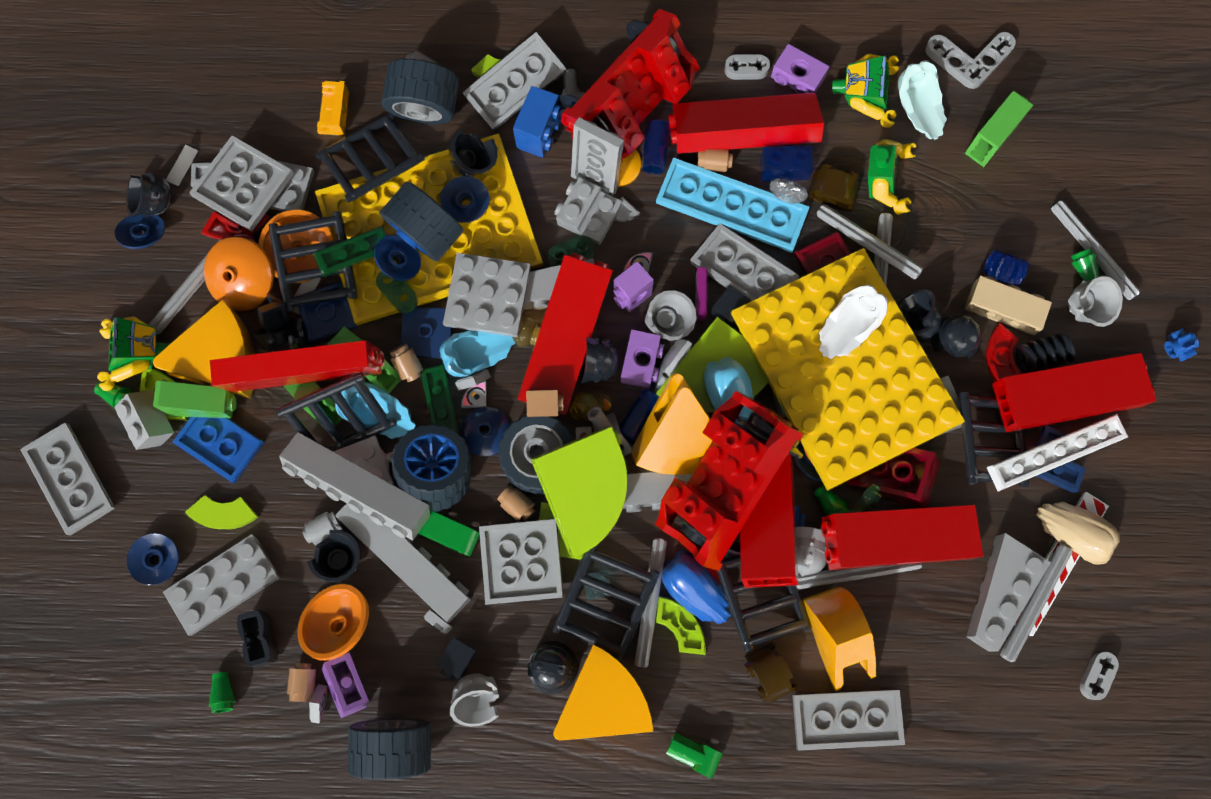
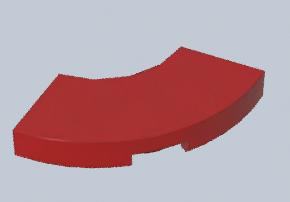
[986,323,1022,382]

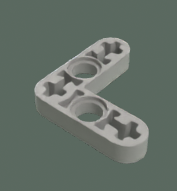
[925,32,1016,89]

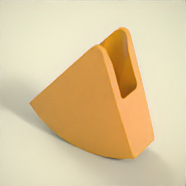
[153,300,255,398]
[631,372,712,475]
[803,587,876,692]
[553,644,653,740]

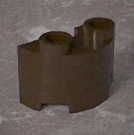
[806,164,860,213]
[744,642,798,704]

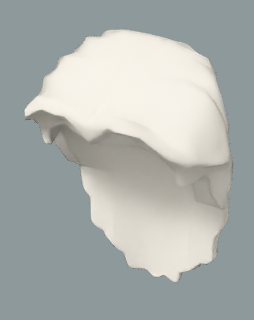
[819,285,888,359]

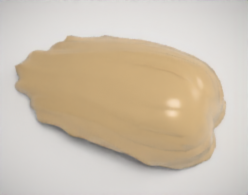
[1036,502,1120,564]

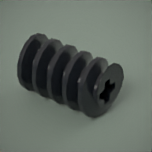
[1016,333,1076,372]

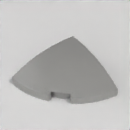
[655,340,692,392]

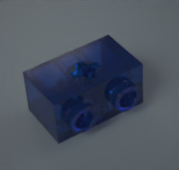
[760,146,813,182]

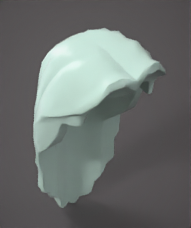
[898,60,947,140]

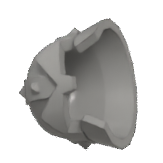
[1068,276,1123,327]
[645,290,696,341]
[796,527,827,577]
[450,673,499,727]

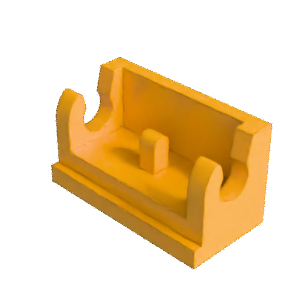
[317,81,350,136]

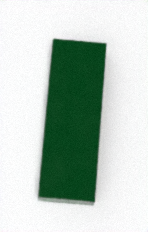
[313,226,387,277]
[420,364,460,435]

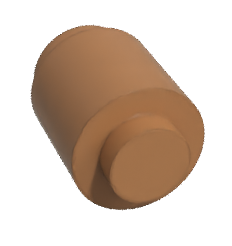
[697,149,733,172]
[389,343,423,382]
[497,485,535,522]
[287,663,316,702]

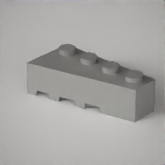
[966,533,1051,652]

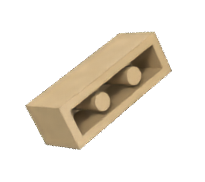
[964,276,1052,336]

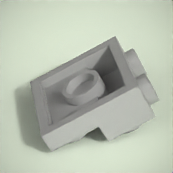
[555,177,623,245]

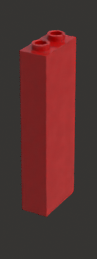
[668,93,824,153]
[517,253,613,415]
[210,340,385,392]
[992,353,1156,432]
[740,453,799,588]
[821,505,983,570]

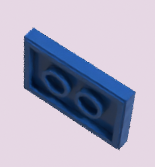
[173,417,265,484]

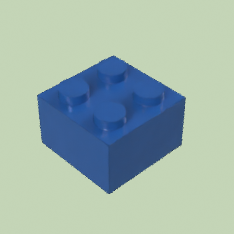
[513,86,562,158]

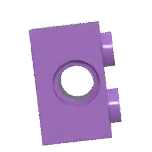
[771,44,829,94]
[613,262,653,313]
[621,330,664,389]
[322,653,369,718]

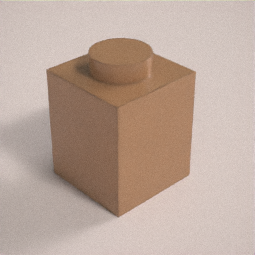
[526,390,563,417]

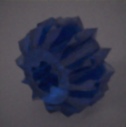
[984,250,1029,285]

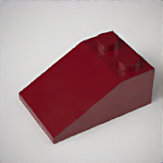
[846,448,940,508]

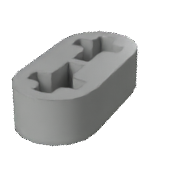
[724,54,770,80]
[1080,652,1119,700]

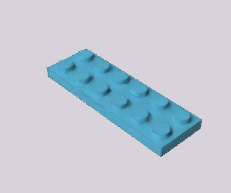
[656,158,809,253]

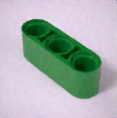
[418,511,480,557]

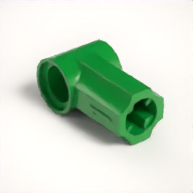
[666,733,723,779]

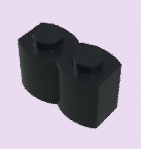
[237,610,278,667]

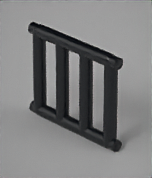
[316,113,425,203]
[269,211,358,312]
[276,372,397,452]
[959,391,1029,487]
[552,546,659,660]
[717,555,812,652]

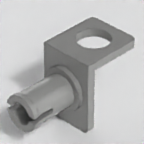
[587,407,632,457]

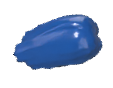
[662,550,732,624]

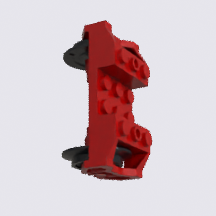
[559,9,700,160]
[655,390,804,571]

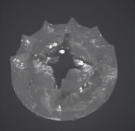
[769,178,808,203]

